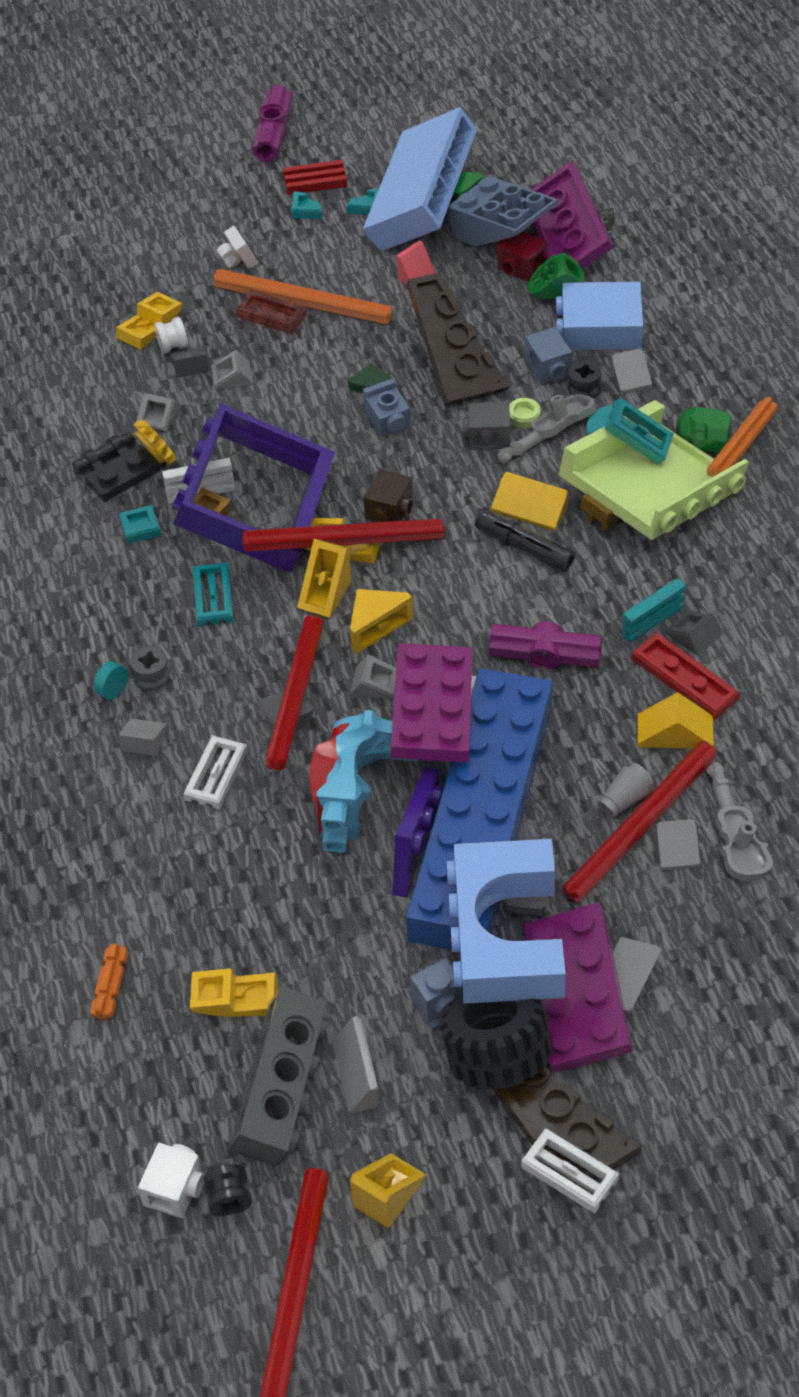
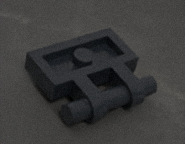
[72,431,161,503]

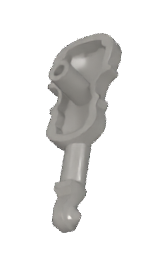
[498,394,596,464]
[706,762,773,882]

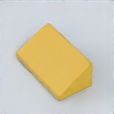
[491,472,569,531]

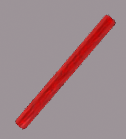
[242,518,445,552]
[265,614,324,772]
[563,741,716,903]
[260,1168,328,1397]

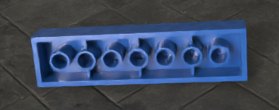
[406,668,553,950]

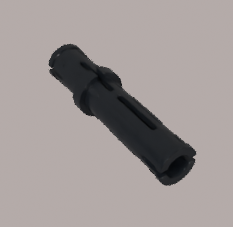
[475,507,576,572]

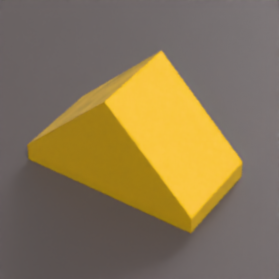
[297,539,352,618]
[350,589,413,654]
[637,692,714,749]
[350,1153,426,1229]

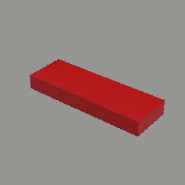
[631,632,740,720]

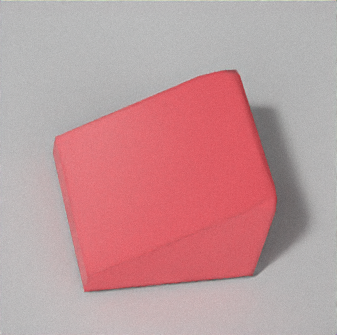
[396,240,435,284]

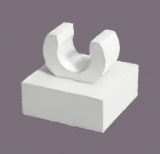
[217,226,259,268]

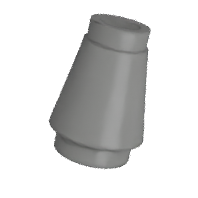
[598,763,654,819]

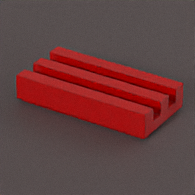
[283,160,347,195]

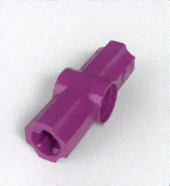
[253,85,293,162]
[489,621,603,669]

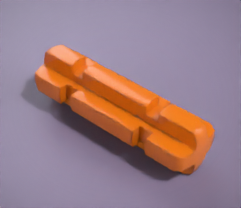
[90,944,129,1020]

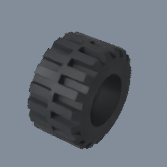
[439,993,552,1090]

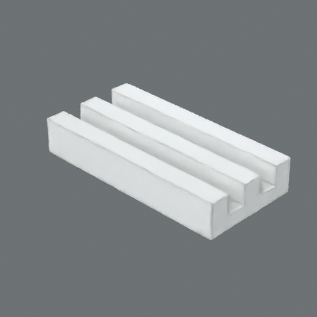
[162,458,235,504]
[183,736,248,810]
[521,1128,619,1214]

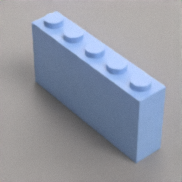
[363,107,477,251]

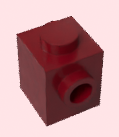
[496,231,547,282]

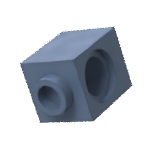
[525,327,572,384]

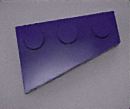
[392,767,444,898]

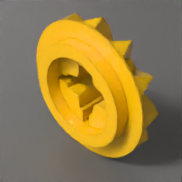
[133,420,176,466]

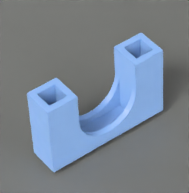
[447,839,566,1004]

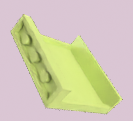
[559,400,749,540]

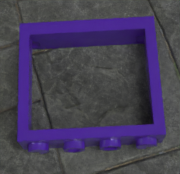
[172,404,335,571]

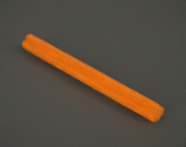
[213,269,393,325]

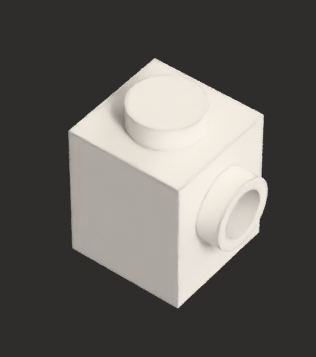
[138,1142,205,1218]

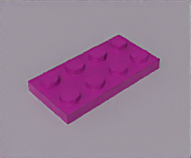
[531,161,614,269]
[390,643,473,762]
[523,902,633,1072]

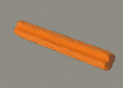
[707,397,778,477]

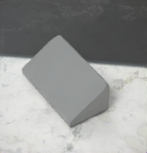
[613,937,662,1017]
[332,1016,380,1113]

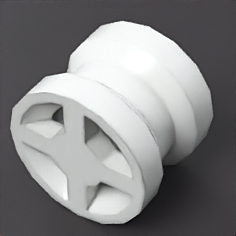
[154,317,188,355]

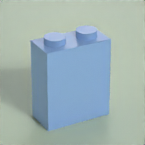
[556,282,643,350]

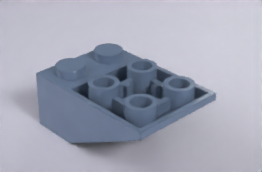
[447,176,558,247]

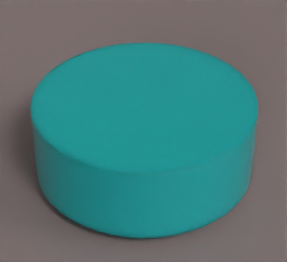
[94,661,128,700]

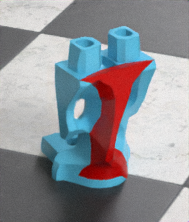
[309,710,418,853]

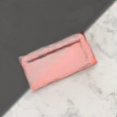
[235,290,307,335]

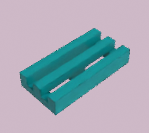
[604,397,674,464]
[193,562,234,627]
[622,578,686,643]

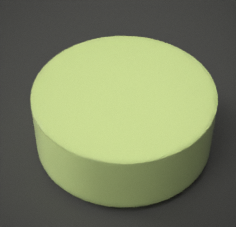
[509,398,541,429]

